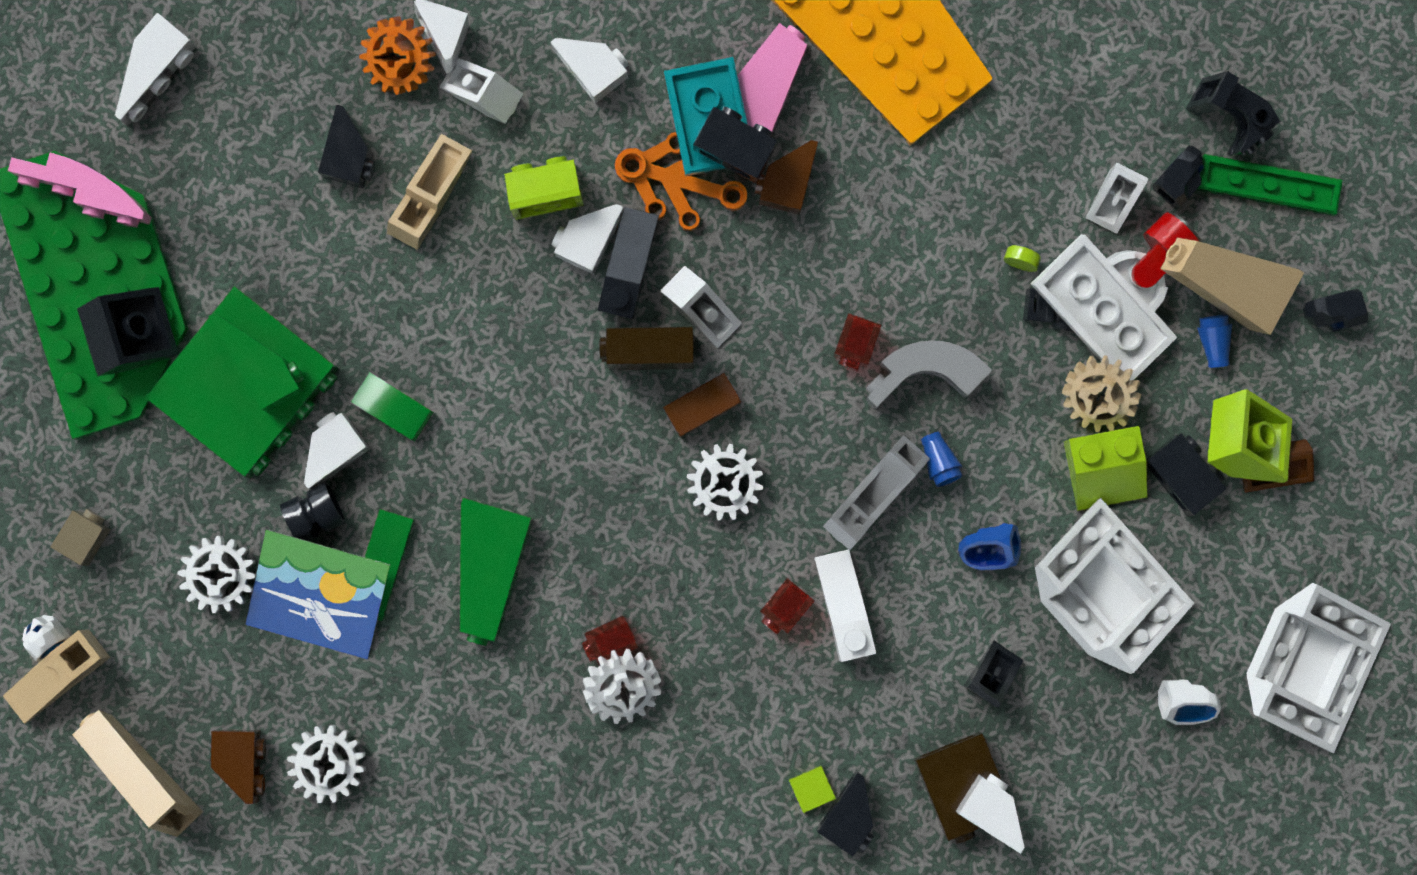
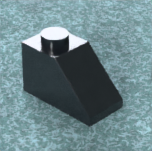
[318,105,376,188]
[816,771,874,856]

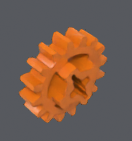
[359,16,436,95]

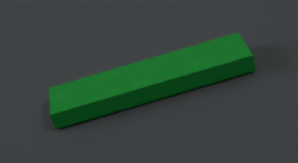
[1197,154,1343,216]

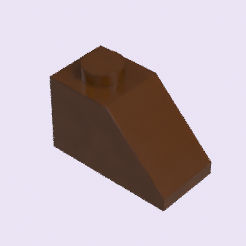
[754,140,818,215]

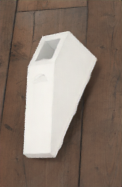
[115,13,196,126]

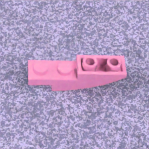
[8,152,151,228]

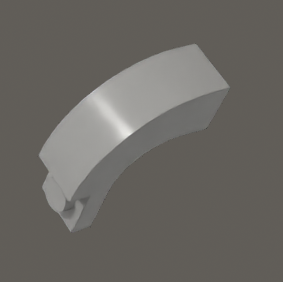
[865,340,992,409]
[823,435,930,550]

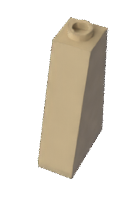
[1160,238,1304,335]
[72,710,203,837]

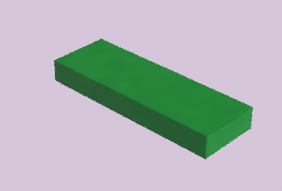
[365,509,414,621]

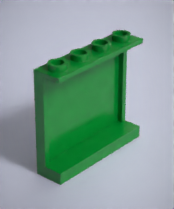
[145,286,339,478]

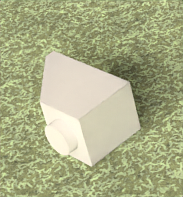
[550,38,629,103]
[440,58,523,124]
[552,204,624,275]
[660,266,742,348]
[304,412,370,490]
[956,774,1025,854]

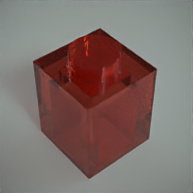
[833,313,882,371]
[760,578,815,635]
[582,615,639,666]

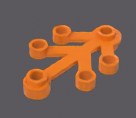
[615,132,747,231]

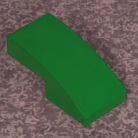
[351,372,434,442]

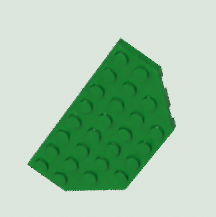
[0,151,188,440]

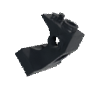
[1186,71,1281,156]

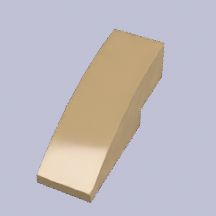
[387,134,472,250]

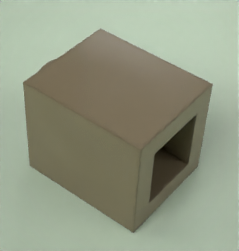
[50,508,111,566]

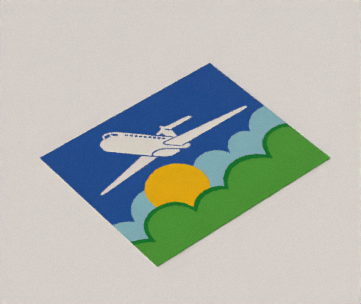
[245,530,390,659]

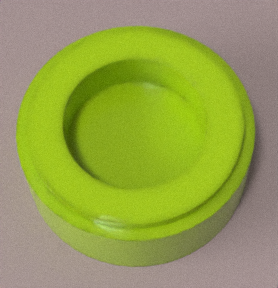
[1003,245,1041,272]

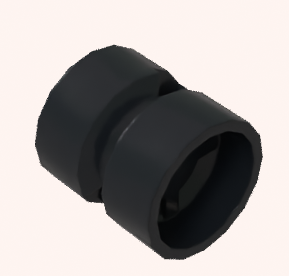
[280,482,346,541]

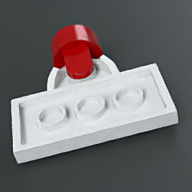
[1030,212,1203,381]

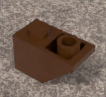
[211,730,266,804]

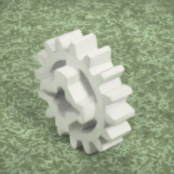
[687,444,763,521]
[177,536,256,613]
[583,649,661,724]
[287,725,366,803]

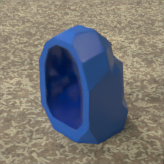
[958,523,1021,570]

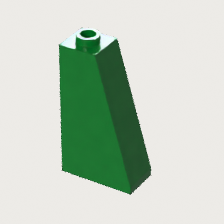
[460,498,533,646]

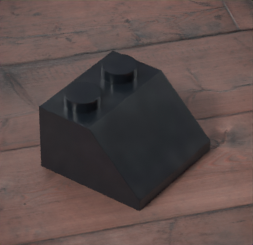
[77,287,179,377]

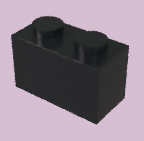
[693,107,777,184]
[1146,433,1227,517]

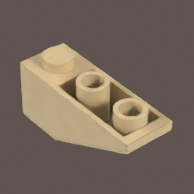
[3,630,111,724]

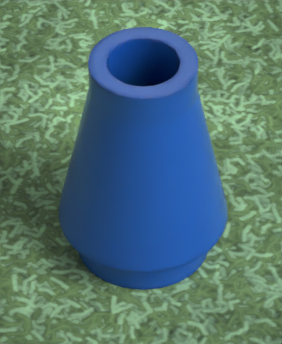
[1197,315,1232,368]
[921,432,963,487]

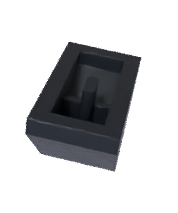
[963,640,1023,708]

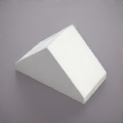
[414,0,469,74]
[1086,163,1149,234]

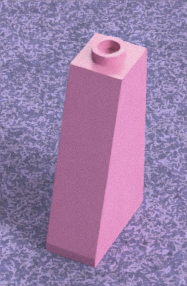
[737,23,807,132]

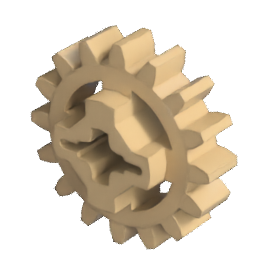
[1062,355,1141,432]

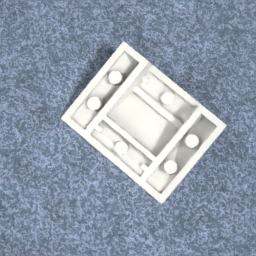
[1035,498,1194,674]
[1246,583,1391,753]

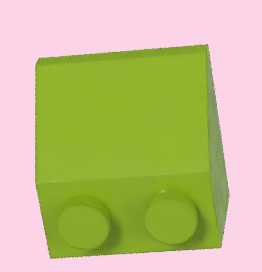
[504,156,584,220]
[1207,389,1292,483]
[1064,426,1147,511]

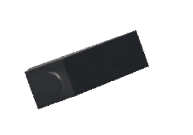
[598,207,659,319]

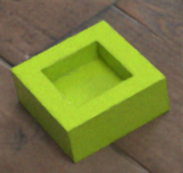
[788,765,836,813]

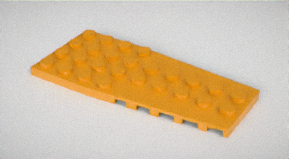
[771,0,992,145]

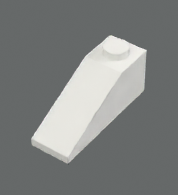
[815,549,876,662]

